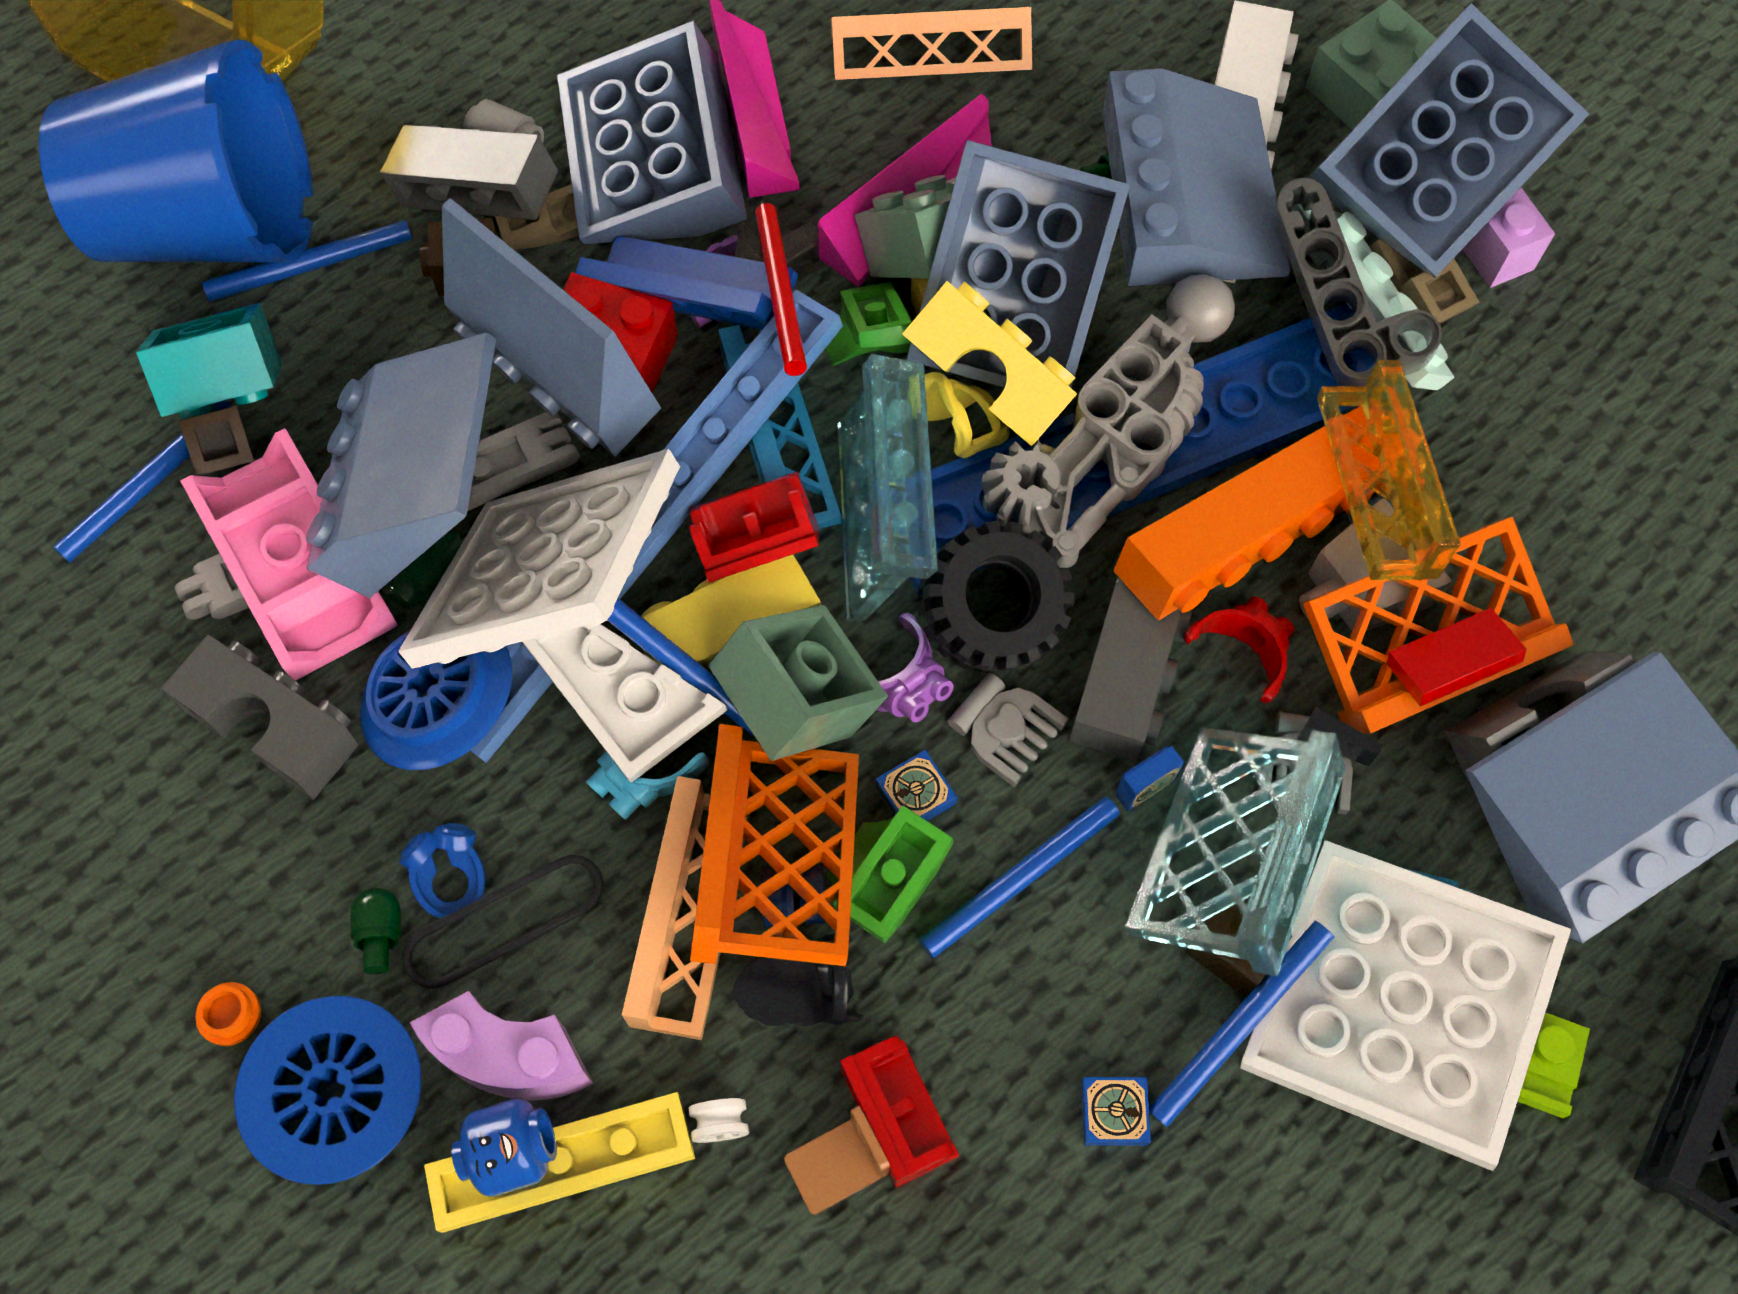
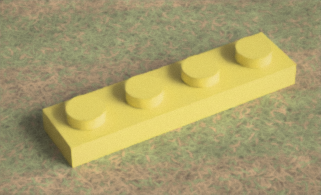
[424,1092,695,1233]

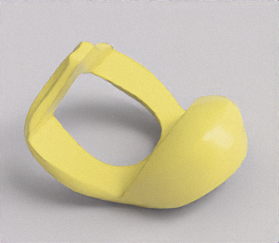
[905,372,1010,458]

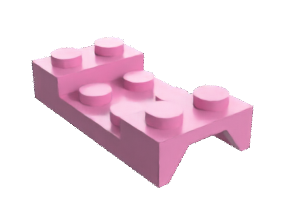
[180,428,398,681]

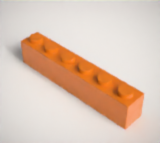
[1113,398,1421,621]

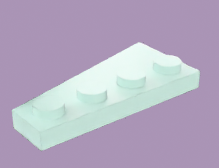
[1292,204,1455,390]

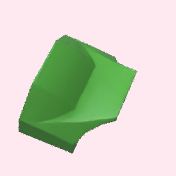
[825,282,912,367]
[827,805,953,944]

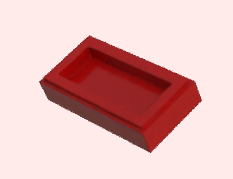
[1387,608,1527,707]

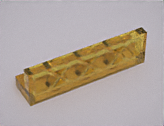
[1317,360,1461,580]

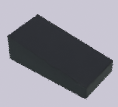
[1297,707,1383,767]

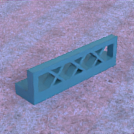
[718,325,842,529]

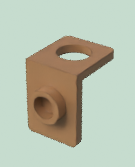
[784,1106,890,1215]

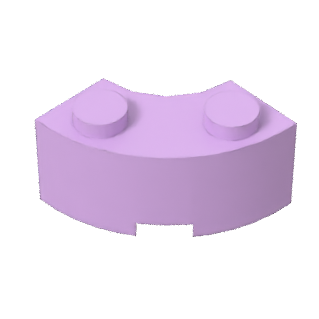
[410,991,593,1101]

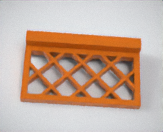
[1303,517,1574,734]
[690,724,859,966]

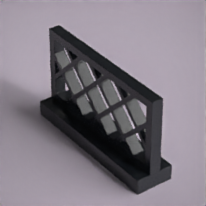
[1633,957,1738,1236]

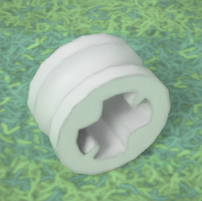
[688,1098,749,1143]

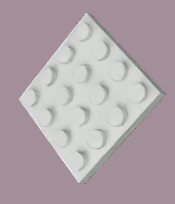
[398,449,680,669]
[1240,840,1571,1171]

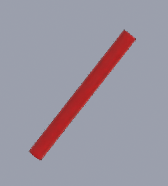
[755,203,807,376]

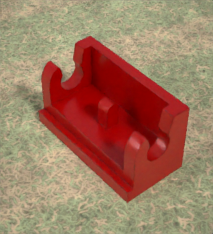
[689,471,819,583]
[840,1036,959,1189]

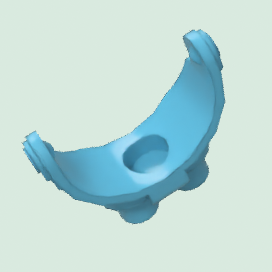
[586,751,709,820]

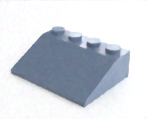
[1308,3,1589,278]
[557,20,747,244]
[1102,69,1290,286]
[906,140,1130,388]
[442,198,661,457]
[306,332,496,598]
[1465,652,1738,943]

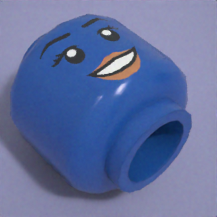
[451,1098,557,1197]

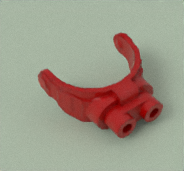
[1183,596,1295,704]

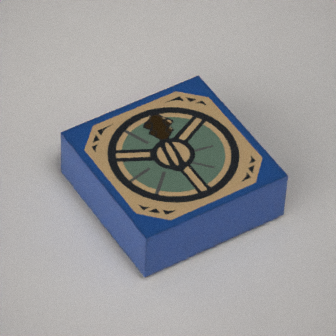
[1116,746,1184,811]
[875,749,957,821]
[1081,1077,1151,1146]

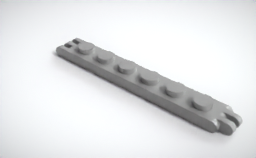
[175,412,580,620]

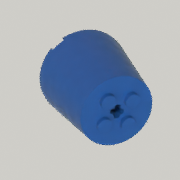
[39,39,313,262]

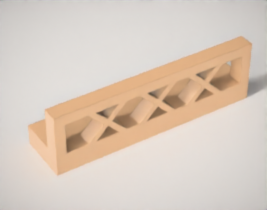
[831,7,1032,80]
[622,776,750,1040]

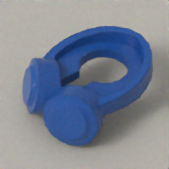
[399,823,486,919]

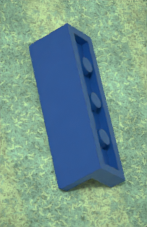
[575,236,798,330]

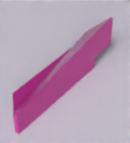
[709,0,799,198]
[818,94,992,287]

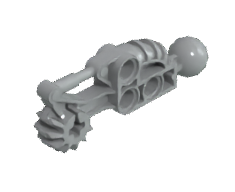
[981,274,1235,568]

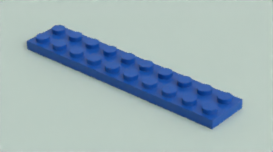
[871,303,1410,596]

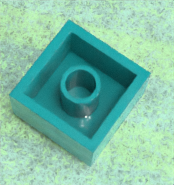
[136,303,282,419]

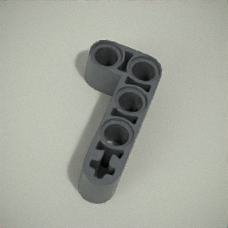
[1275,178,1442,392]

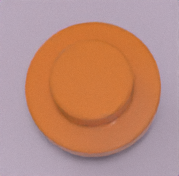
[195,982,262,1046]

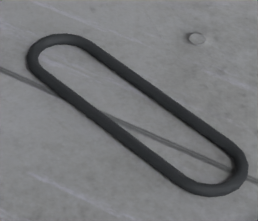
[402,855,603,988]

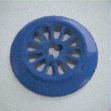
[360,630,512,770]
[234,996,421,1185]

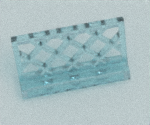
[838,354,938,623]
[1125,727,1346,976]

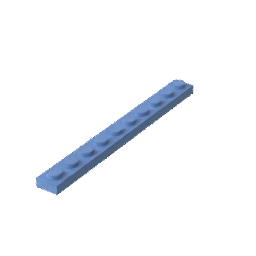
[443,289,843,763]

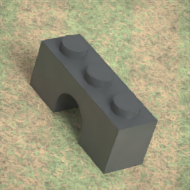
[160,634,359,800]
[1445,650,1634,784]

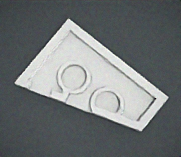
[522,624,727,783]

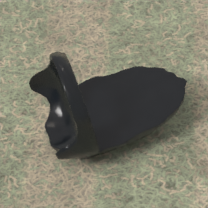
[731,934,864,1026]

